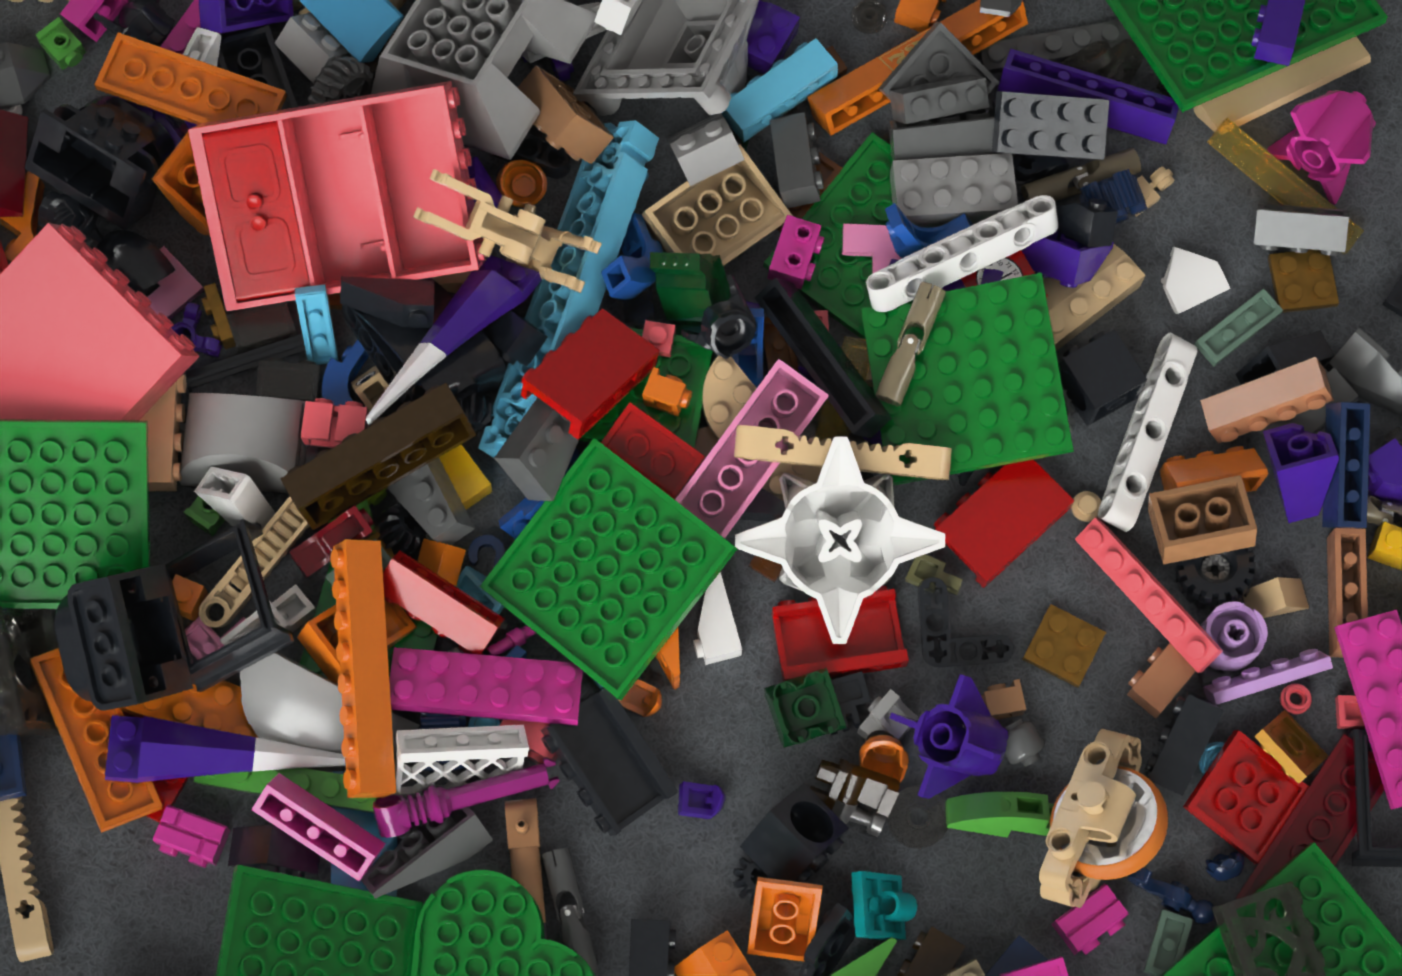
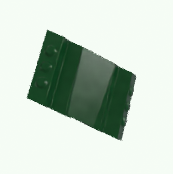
[650,252,731,336]

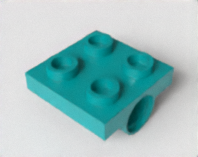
[851,871,917,941]

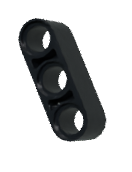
[492,132,571,179]

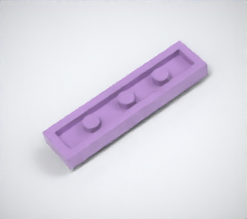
[1203,649,1333,705]

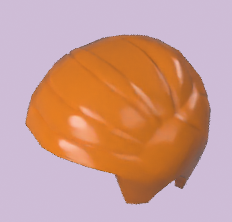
[496,160,547,208]
[859,735,909,783]

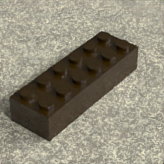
[280,383,476,530]

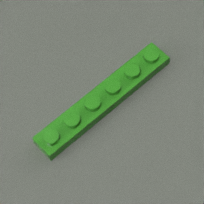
[194,768,379,813]

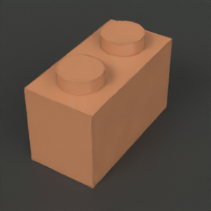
[1127,643,1196,719]

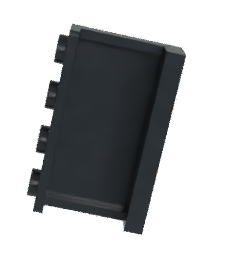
[541,687,679,836]

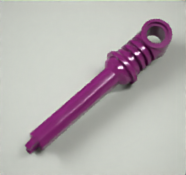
[373,757,560,838]

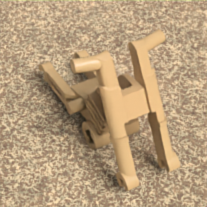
[413,169,602,293]

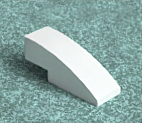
[220,584,316,646]

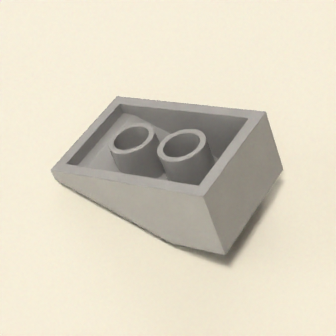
[667,113,745,186]

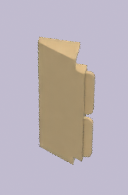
[1194,36,1371,136]

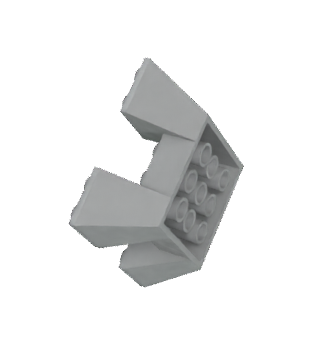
[371,0,597,160]

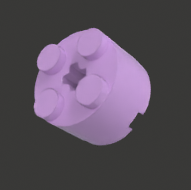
[1201,601,1268,671]

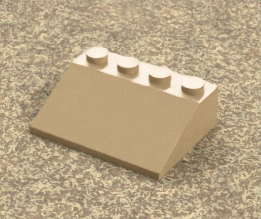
[642,144,793,266]
[1034,244,1146,351]

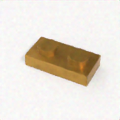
[201,283,237,350]

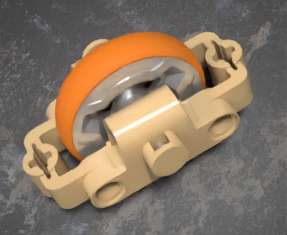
[1039,729,1168,908]

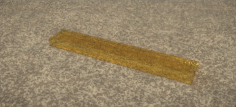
[1207,118,1364,255]

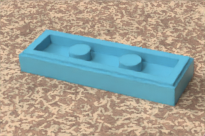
[295,284,339,366]

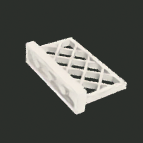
[393,725,529,798]

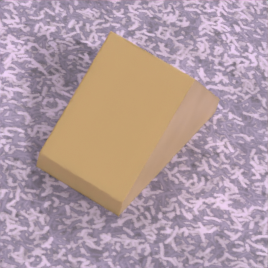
[1242,577,1309,618]

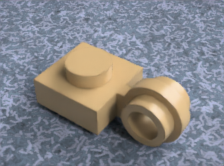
[1135,166,1175,217]

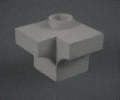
[857,689,918,740]

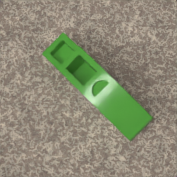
[945,792,1054,838]

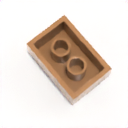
[517,66,614,164]
[1148,475,1257,565]

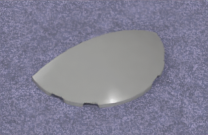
[240,652,420,773]

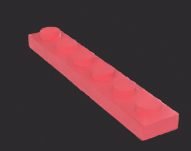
[1075,517,1223,673]

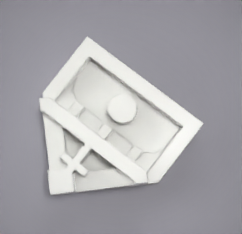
[1161,247,1231,314]

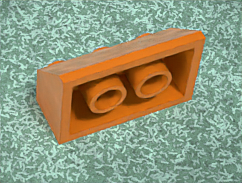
[1160,446,1268,492]
[674,930,756,976]

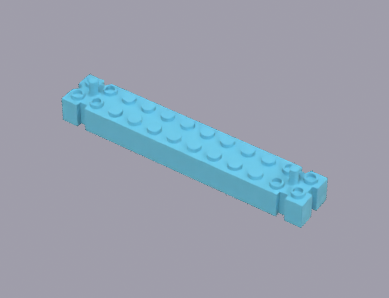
[478,120,659,458]

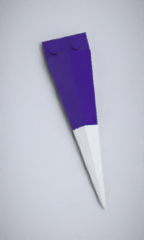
[366,255,542,425]
[105,715,346,783]

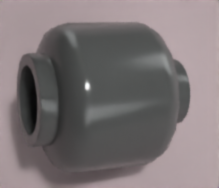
[1005,718,1045,767]

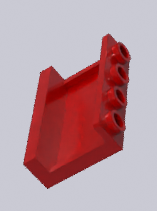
[521,308,660,440]
[934,459,1075,588]
[771,586,909,682]

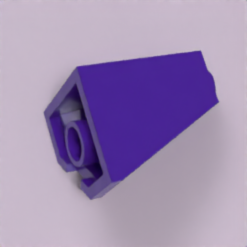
[1263,423,1339,523]

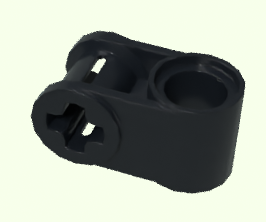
[1013,154,1069,186]

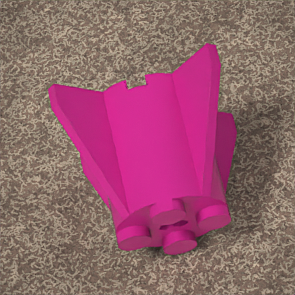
[1263,90,1376,205]

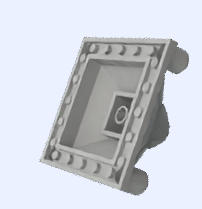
[573,0,759,116]

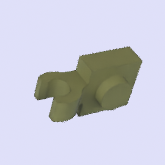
[905,554,963,596]

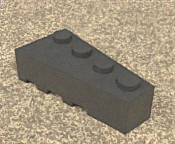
[494,397,579,501]
[387,457,475,545]

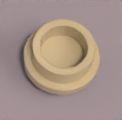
[1071,491,1101,522]

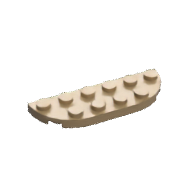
[703,356,822,501]

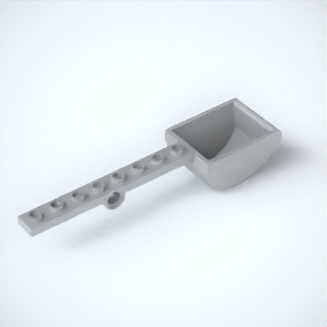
[178,393,308,493]

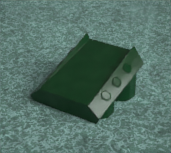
[764,668,846,748]

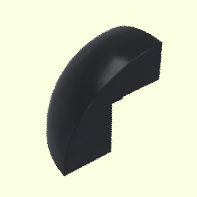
[97,230,176,293]

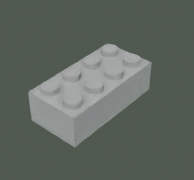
[890,153,1018,228]

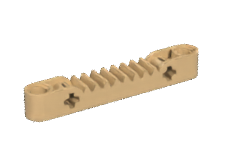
[734,425,952,480]
[199,496,310,629]
[0,797,54,962]

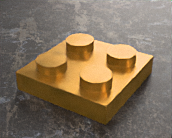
[1268,249,1339,313]
[1022,604,1106,688]
[1254,710,1328,784]

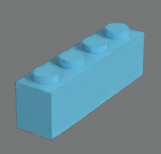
[722,38,838,143]

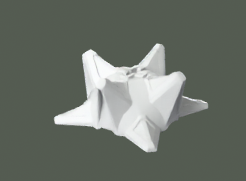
[735,436,945,644]

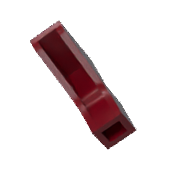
[289,505,374,578]

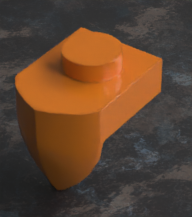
[618,679,662,717]

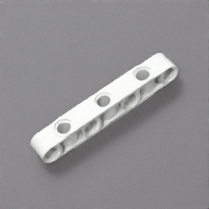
[866,195,1059,312]
[1098,333,1197,532]

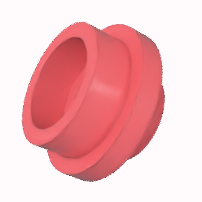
[1280,683,1312,715]

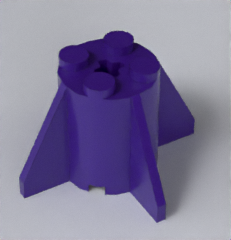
[889,674,1009,799]

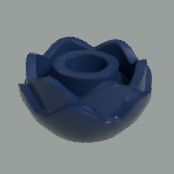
[1205,851,1245,881]

